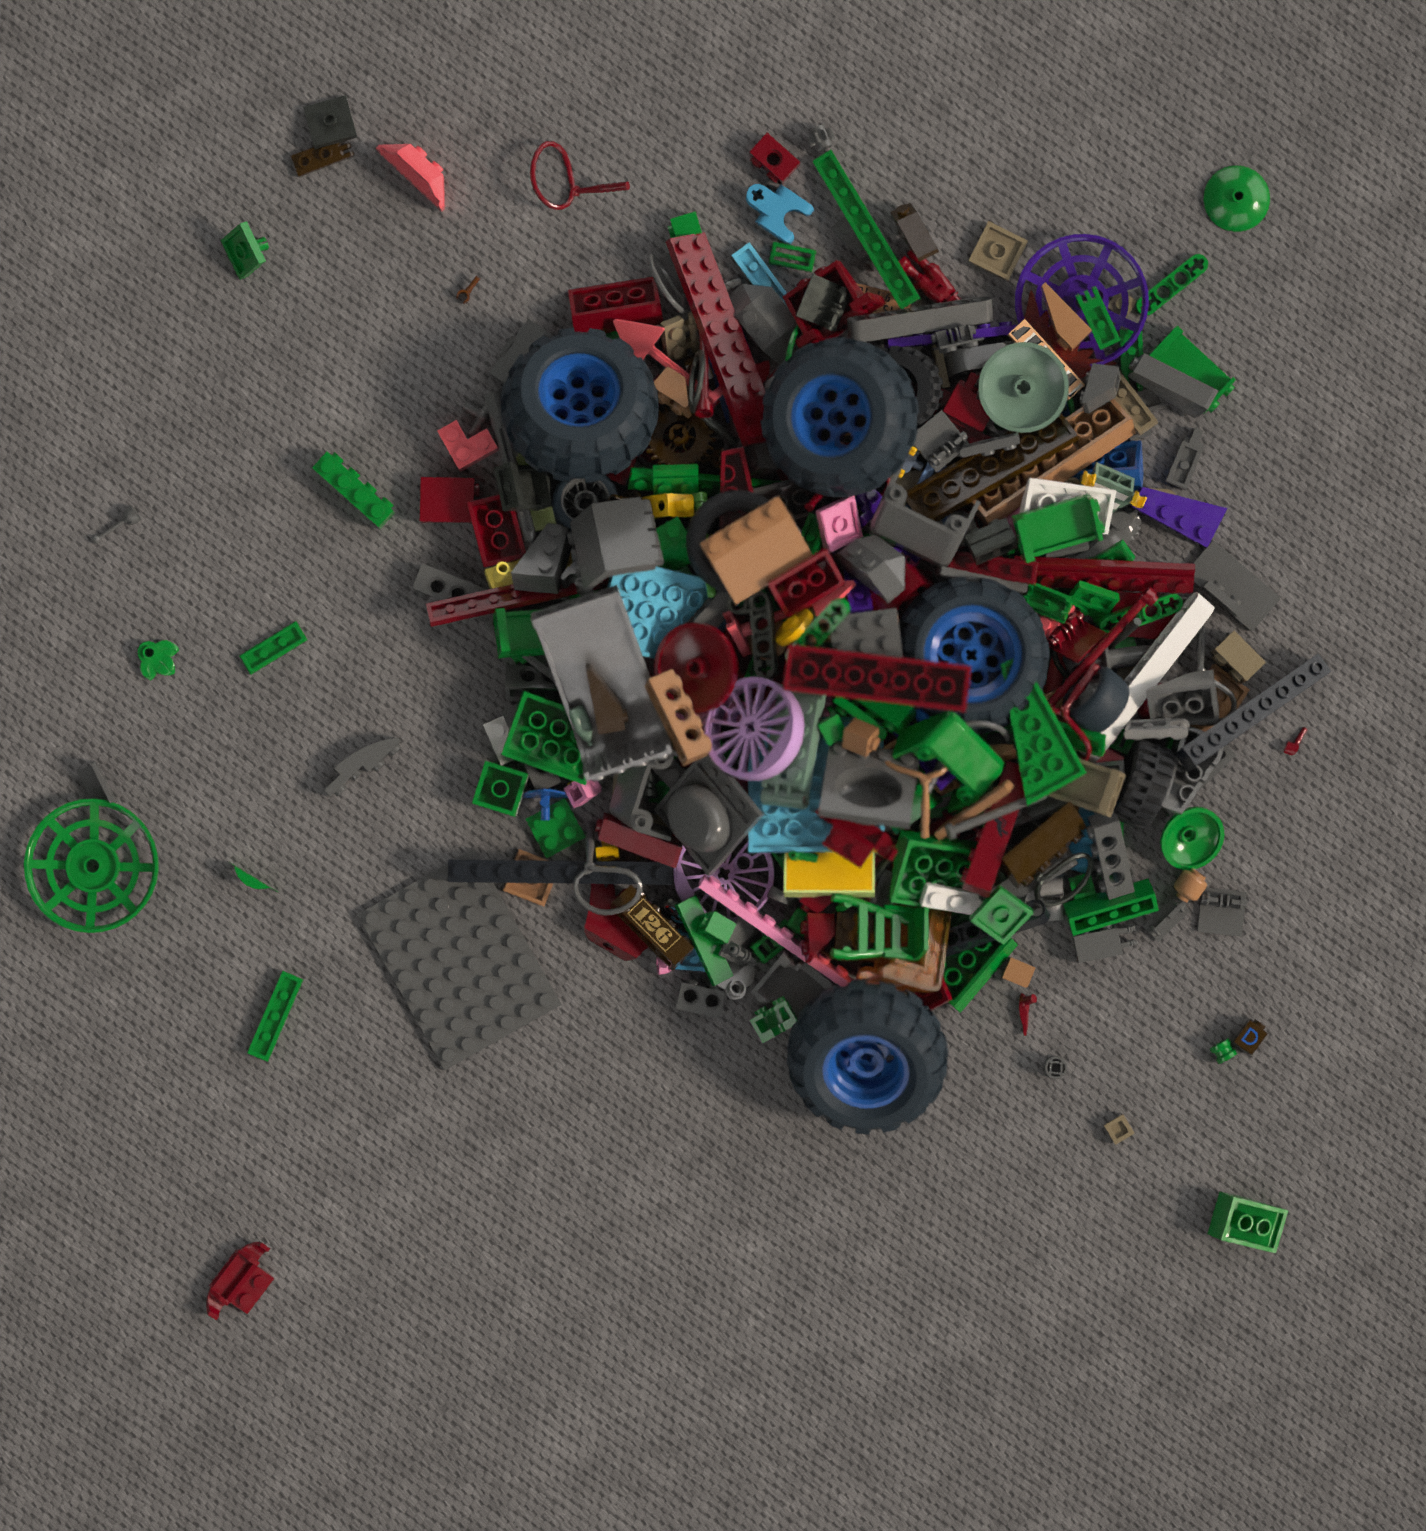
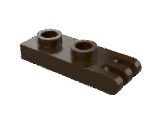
[291,141,355,177]

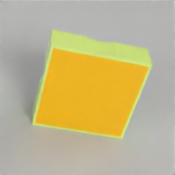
[784,852,875,898]

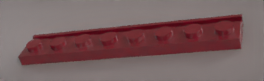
[1015,556,1195,594]

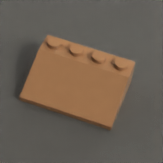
[700,496,812,604]

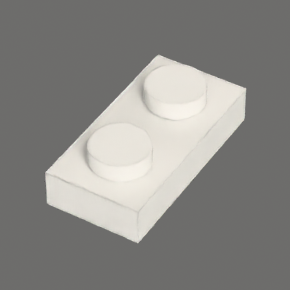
[483,716,514,766]

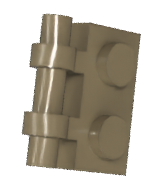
[660,312,699,362]

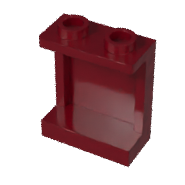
[420,477,479,524]

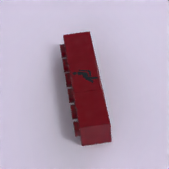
[961,761,1025,898]

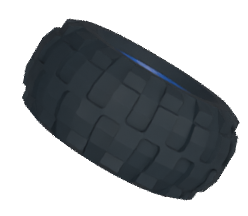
[787,979,948,1134]

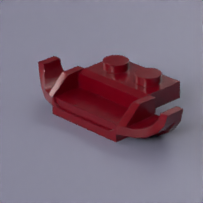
[815,806,898,869]
[206,1242,274,1320]

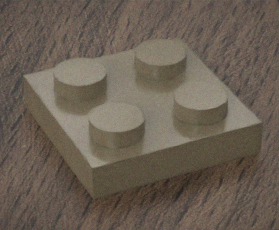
[968,221,1028,281]

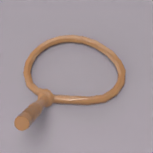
[884,739,948,838]

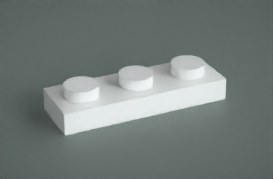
[919,882,983,915]

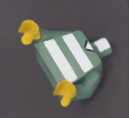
[1080,462,1147,513]

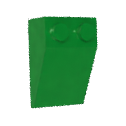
[1207,1191,1288,1253]

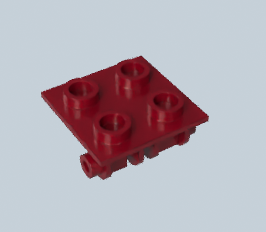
[1048,611,1107,663]

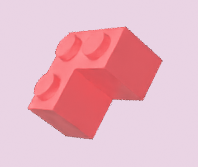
[437,420,499,472]

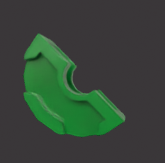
[750,996,798,1043]

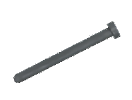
[944,795,1047,840]

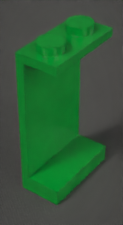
[1149,325,1236,414]

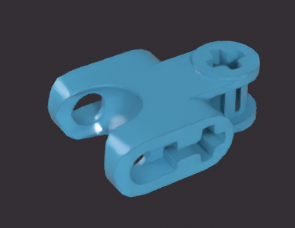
[746,184,814,244]

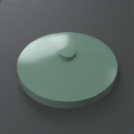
[978,342,1069,433]

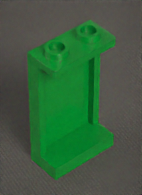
[1011,493,1105,563]
[492,608,545,658]

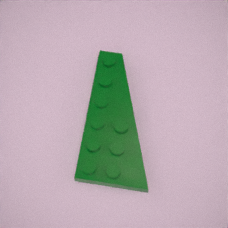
[1000,658,1087,806]

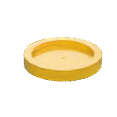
[774,608,813,646]

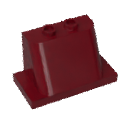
[782,260,886,348]

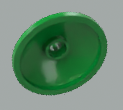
[1203,165,1270,232]
[1160,807,1224,870]

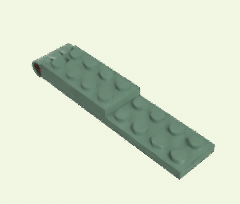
[761,608,839,809]

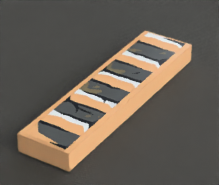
[1008,319,1085,401]

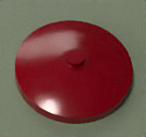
[654,623,738,713]

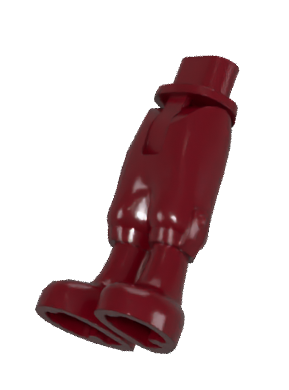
[899,250,961,303]

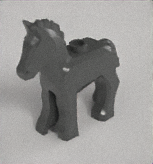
[1065,507,1142,622]

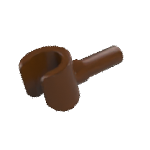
[456,275,480,304]

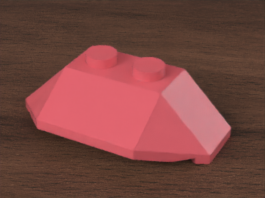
[376,144,445,211]

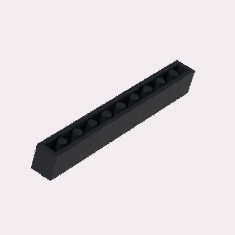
[447,860,673,885]

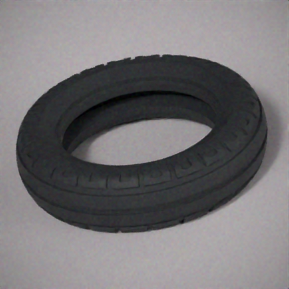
[686,490,770,593]

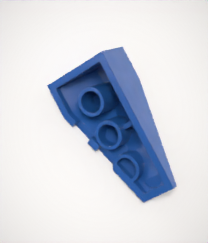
[1072,441,1143,491]

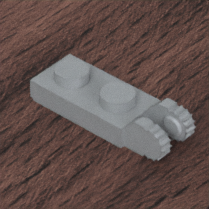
[1124,718,1190,740]

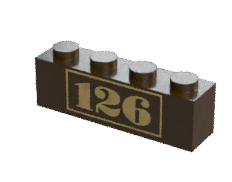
[610,885,694,971]

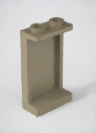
[1047,759,1126,818]

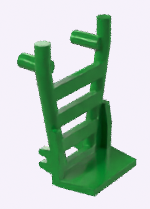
[830,893,929,962]

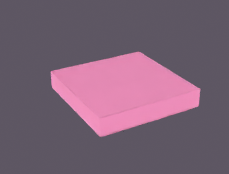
[816,495,863,553]

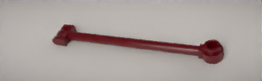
[1047,586,1158,708]

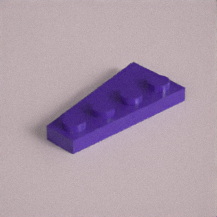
[1130,487,1227,548]

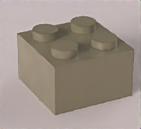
[1211,630,1266,683]

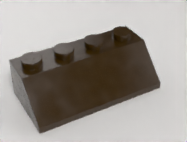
[999,801,1086,889]

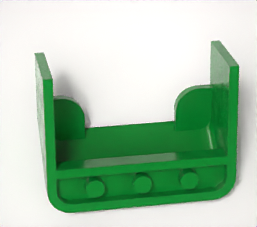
[892,711,1004,813]

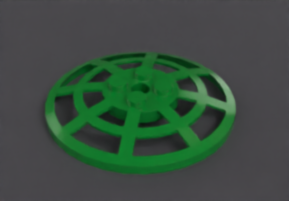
[24,799,159,933]

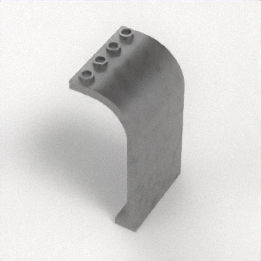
[531,585,673,782]

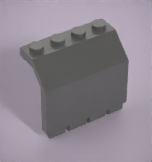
[567,497,664,596]

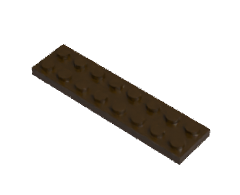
[905,413,1079,522]

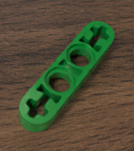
[1136,254,1208,316]
[1098,593,1183,634]
[785,598,850,661]

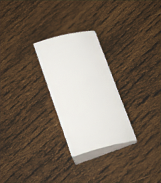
[1019,477,1116,535]

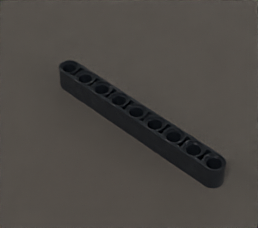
[857,899,1050,982]

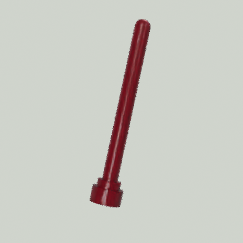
[695,332,713,418]

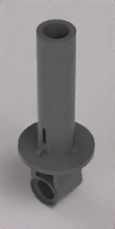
[1062,642,1178,675]

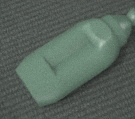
[569,705,593,746]

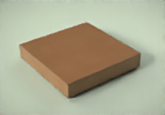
[503,849,553,907]

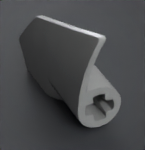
[1025,873,1064,921]

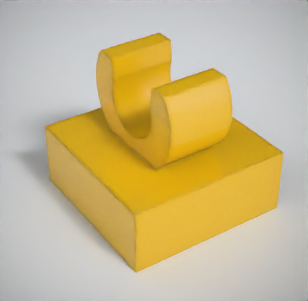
[595,841,620,861]

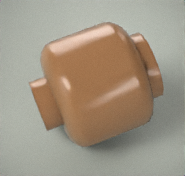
[1174,868,1207,902]

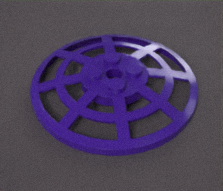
[1015,234,1149,368]

